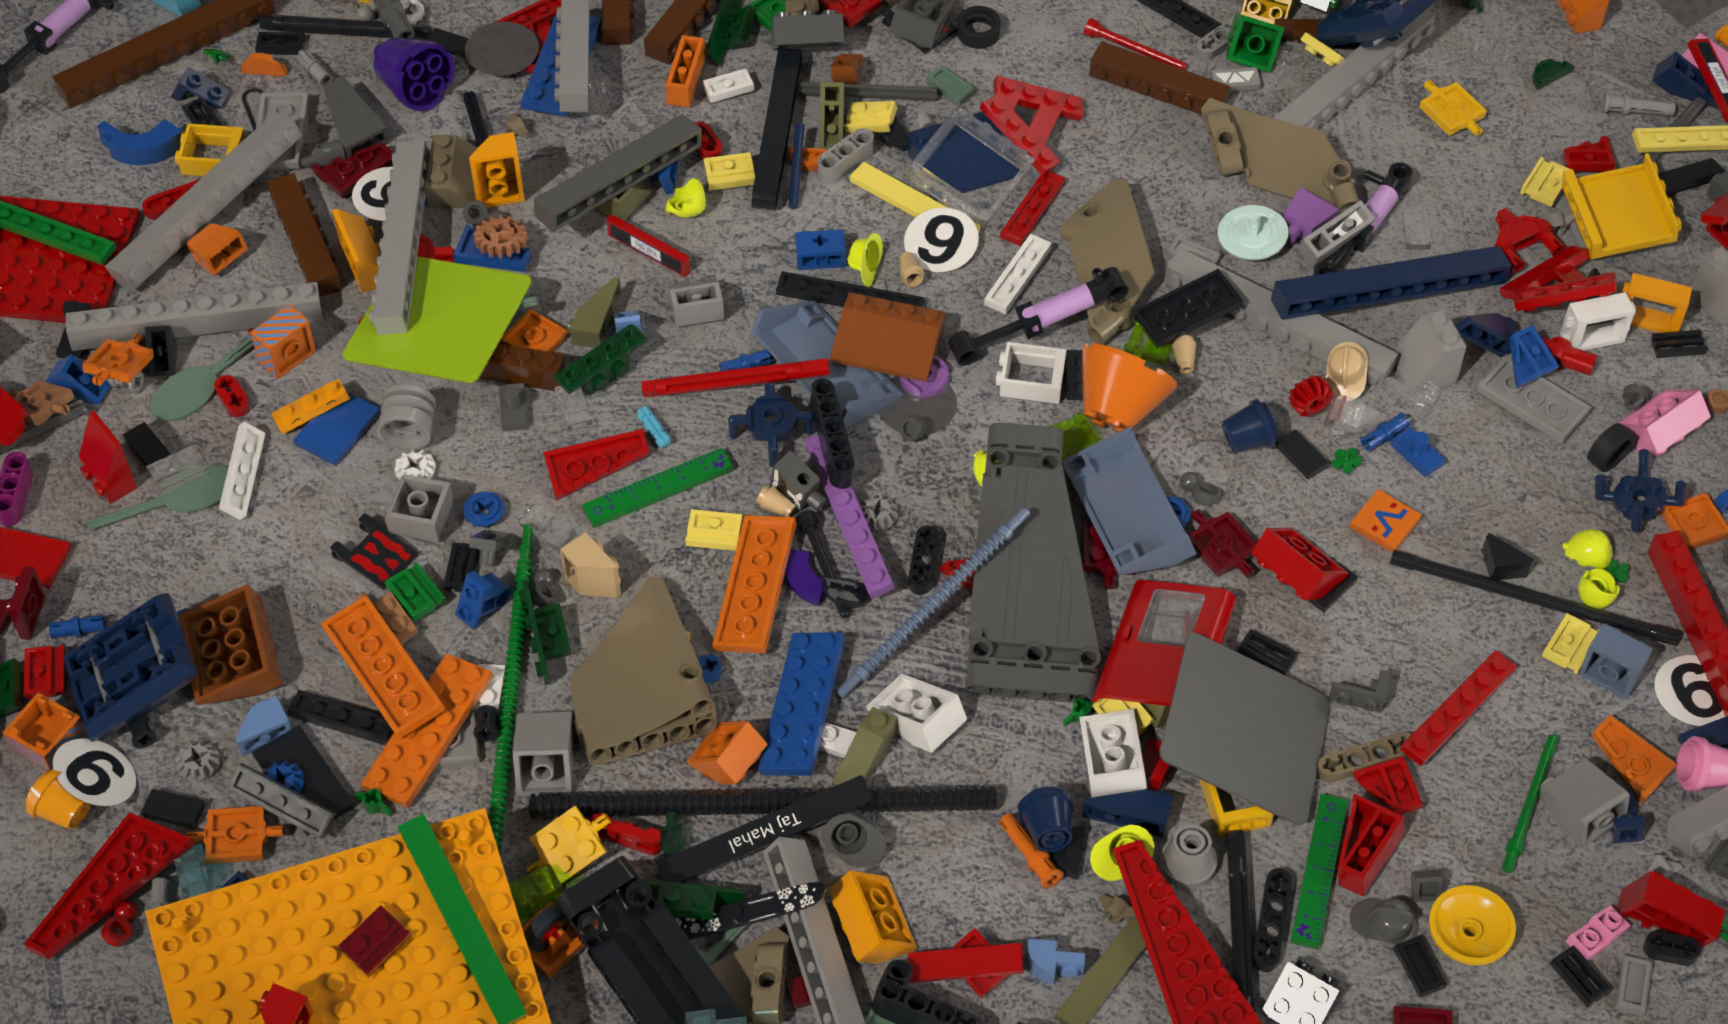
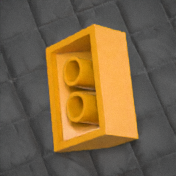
[469,132,525,207]
[332,209,381,293]
[828,870,918,964]

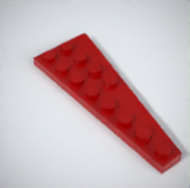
[1113,840,1262,1024]

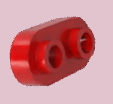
[694,122,722,159]

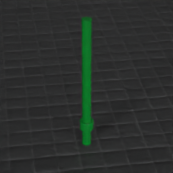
[1501,734,1559,873]

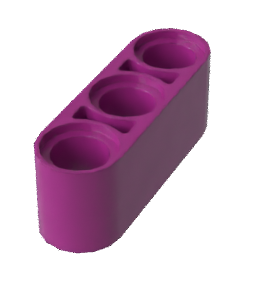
[0,451,33,527]

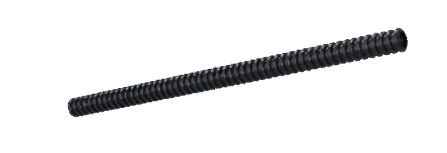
[529,786,996,818]

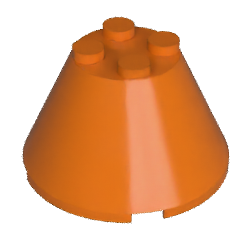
[1082,343,1178,433]

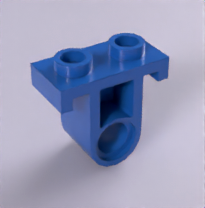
[455,571,513,629]

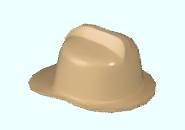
[1326,342,1368,402]

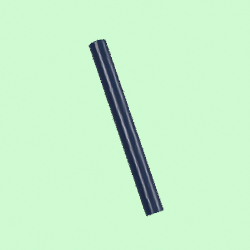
[788,123,805,209]

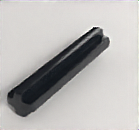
[463,91,488,146]

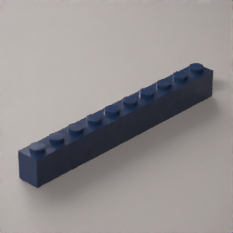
[1271,246,1512,320]

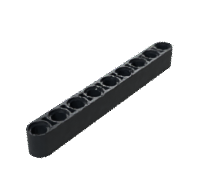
[752,48,802,210]

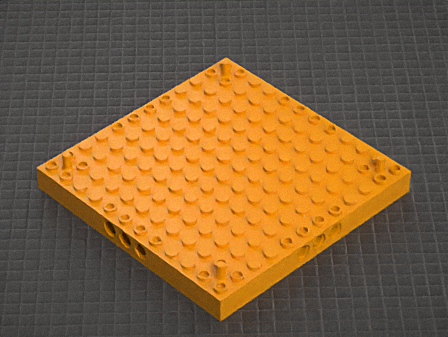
[145,808,552,1024]

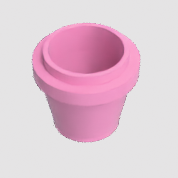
[1676,736,1728,792]

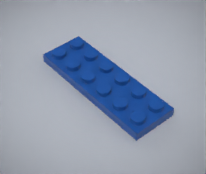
[521,13,602,117]
[758,632,845,776]

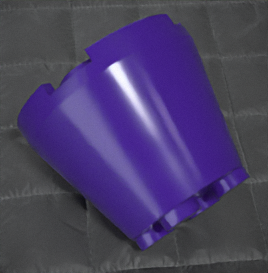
[373,37,455,111]

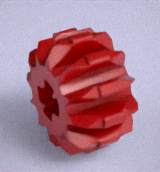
[1289,375,1333,417]

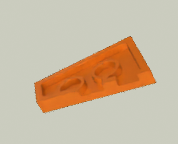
[1591,715,1677,804]

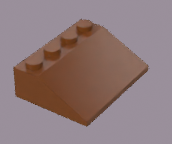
[829,292,945,382]
[178,584,283,705]

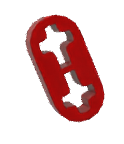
[214,375,250,417]

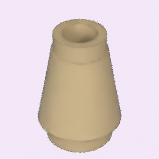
[899,252,925,287]
[1172,335,1197,374]
[756,485,796,517]

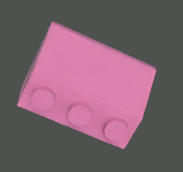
[1618,389,1711,456]

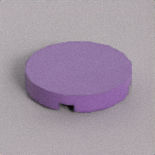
[899,356,949,397]

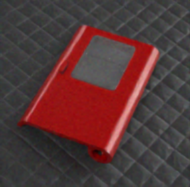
[1092,580,1236,706]

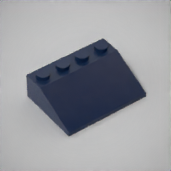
[907,112,1021,201]

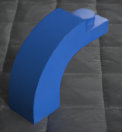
[97,119,182,165]

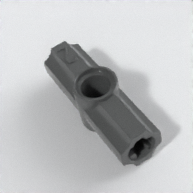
[373,0,415,39]

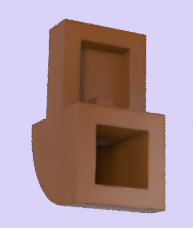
[831,54,864,84]

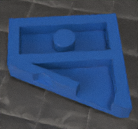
[1509,325,1559,388]

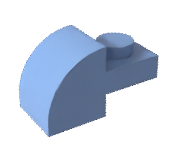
[1027,938,1085,985]

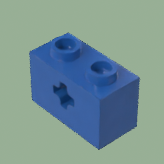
[795,229,846,270]

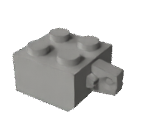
[374,475,454,542]

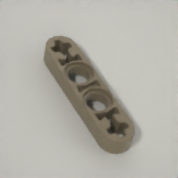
[1317,732,1412,782]

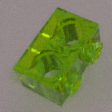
[508,864,563,923]

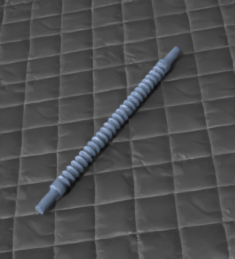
[835,507,1030,699]

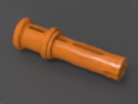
[999,813,1064,889]

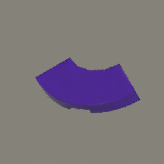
[784,549,824,606]

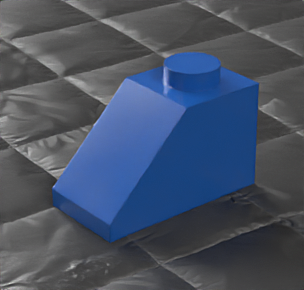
[45,354,111,405]

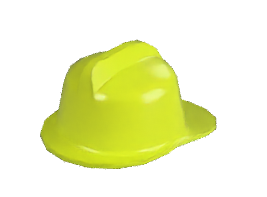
[847,233,883,287]
[1090,825,1155,881]

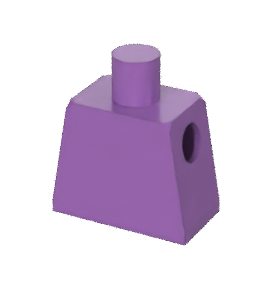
[1283,187,1339,243]

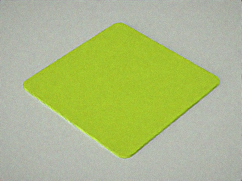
[342,257,532,383]

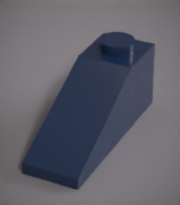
[1652,52,1719,109]
[1455,313,1516,357]
[1082,789,1173,838]

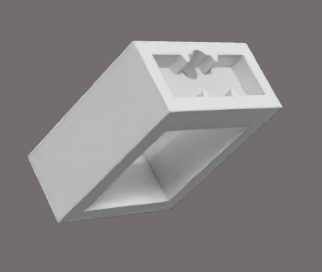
[1559,292,1636,350]
[996,342,1067,404]

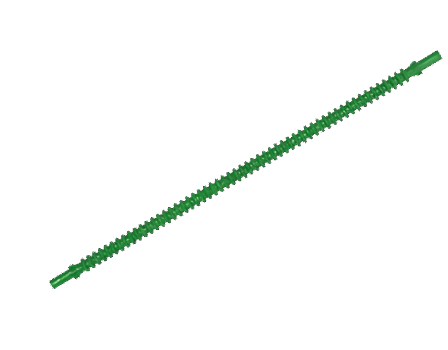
[488,524,534,856]

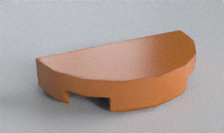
[241,53,288,76]
[787,146,828,171]

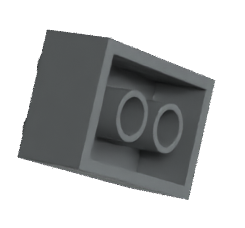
[770,10,844,50]

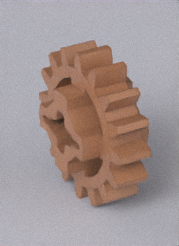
[474,215,527,258]

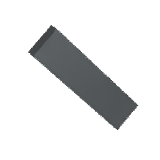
[227,763,336,839]

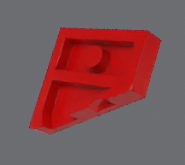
[1562,136,1615,172]
[1353,756,1423,815]

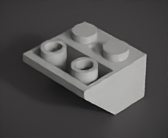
[667,279,724,327]

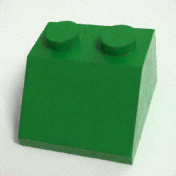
[1226,13,1284,73]

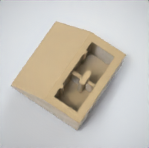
[560,532,621,598]

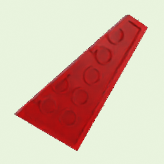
[24,812,195,960]

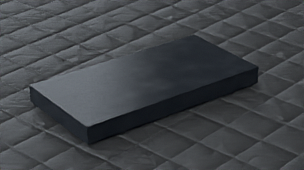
[1132,268,1244,348]
[251,725,355,836]

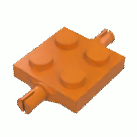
[83,334,153,386]
[187,806,284,864]

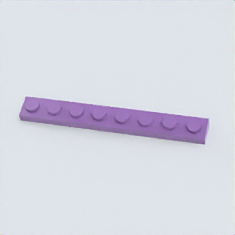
[804,434,895,599]

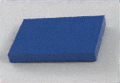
[293,391,381,466]

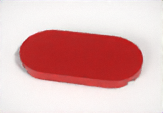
[0,386,28,447]

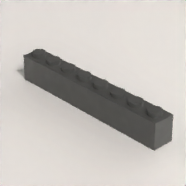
[534,114,702,232]

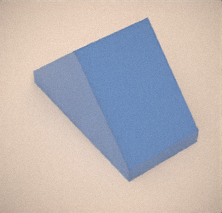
[613,310,641,333]

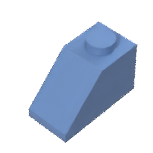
[235,696,291,757]

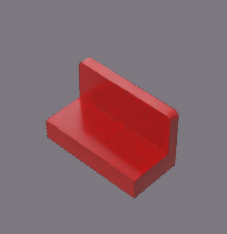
[1142,738,1173,791]

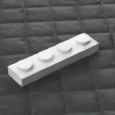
[984,234,1052,315]
[219,421,265,520]

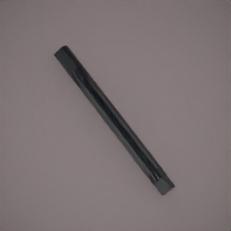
[259,15,432,39]
[1226,830,1256,1012]

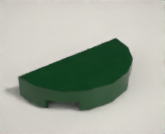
[1532,59,1574,90]

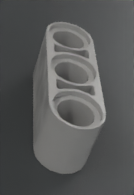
[818,128,874,184]

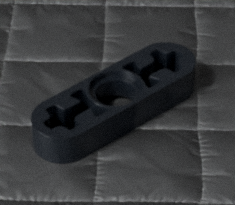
[908,525,939,595]

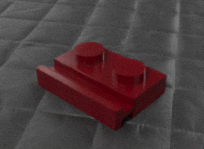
[338,905,411,978]

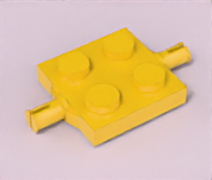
[1419,80,1487,137]
[526,806,611,885]

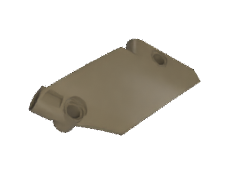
[1060,179,1155,345]
[709,926,790,1024]

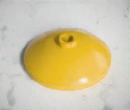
[1429,885,1516,965]

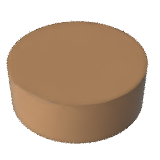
[1705,388,1728,414]

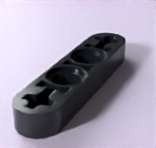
[1253,868,1292,972]

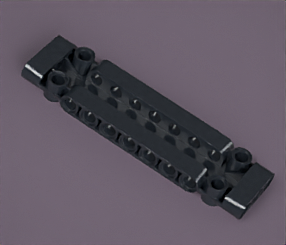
[555,856,749,1024]

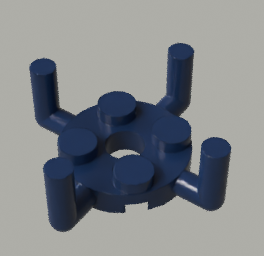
[728,382,815,468]
[1595,449,1686,533]

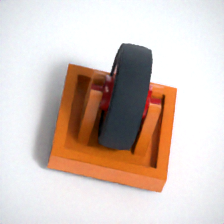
[522,901,586,979]

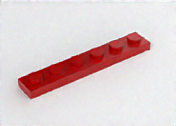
[1400,650,1517,767]

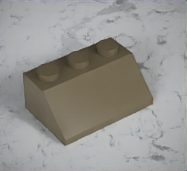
[425,135,477,208]

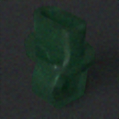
[661,812,684,858]

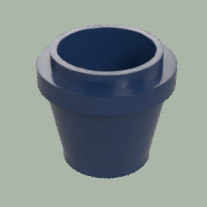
[1221,399,1279,453]
[1017,787,1073,852]

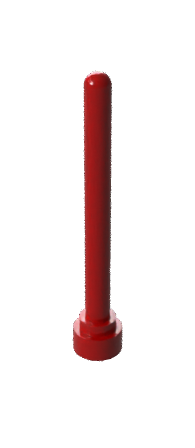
[1083,18,1187,70]

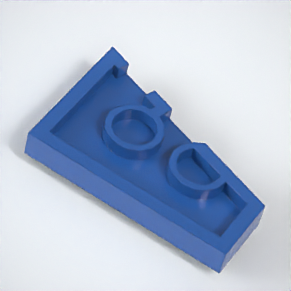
[454,224,531,272]

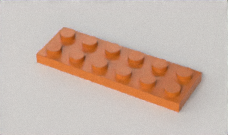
[712,515,797,654]
[320,595,446,739]
[360,653,494,809]

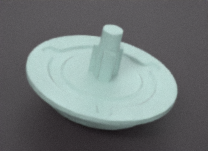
[1218,205,1288,260]

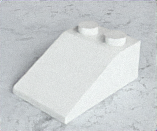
[866,674,967,753]
[1079,709,1147,798]

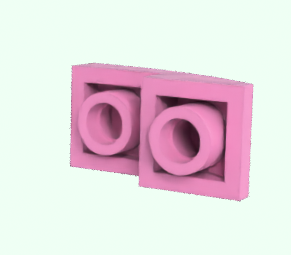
[1566,905,1631,961]

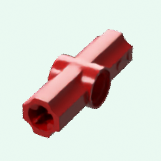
[1540,336,1597,376]

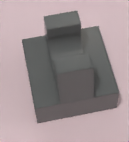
[1411,871,1443,902]

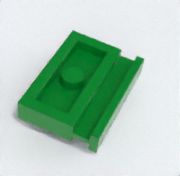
[384,562,446,622]

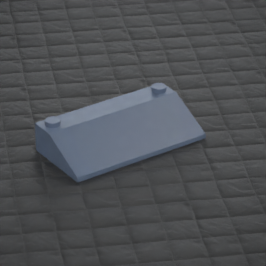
[751,301,904,426]
[1062,427,1197,575]

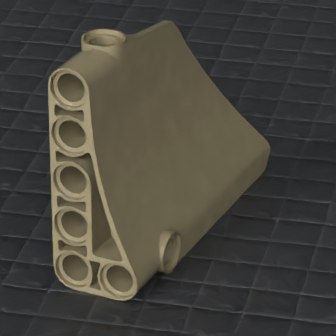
[570,577,717,765]

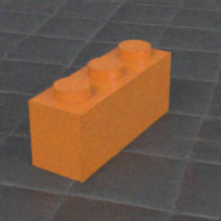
[665,35,706,108]

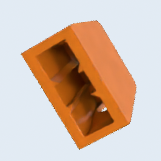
[187,223,248,276]

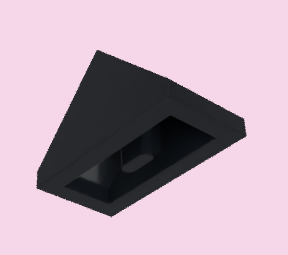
[145,325,178,377]
[1482,533,1535,580]

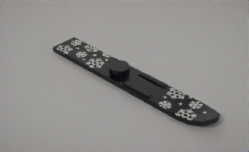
[675,882,826,940]

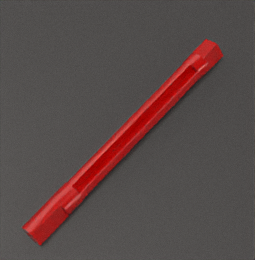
[641,358,830,398]

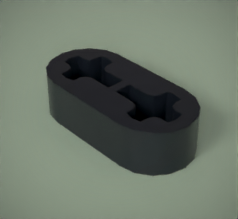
[1643,931,1701,966]

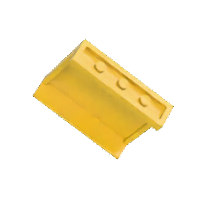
[1561,153,1682,259]

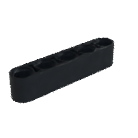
[810,378,855,489]

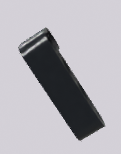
[872,959,983,1024]

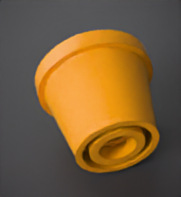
[25,769,92,830]

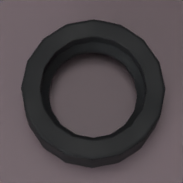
[957,6,1001,49]
[1587,423,1636,472]

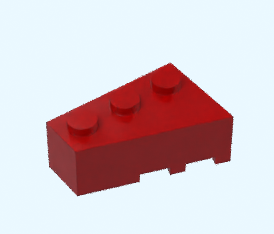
[1338,794,1404,897]
[1616,870,1725,948]

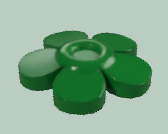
[203,49,230,63]
[1332,448,1362,473]
[1604,560,1629,583]

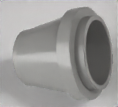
[1160,824,1217,888]

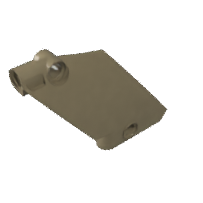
[1201,98,1359,213]

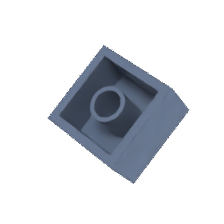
[1579,623,1653,700]

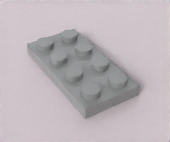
[256,92,309,169]
[1477,355,1591,444]

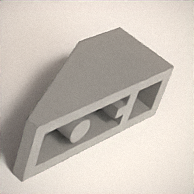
[1298,200,1375,268]

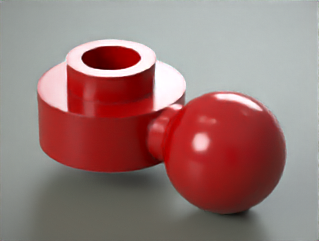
[101,901,138,947]

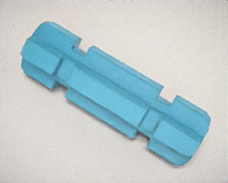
[637,406,671,448]

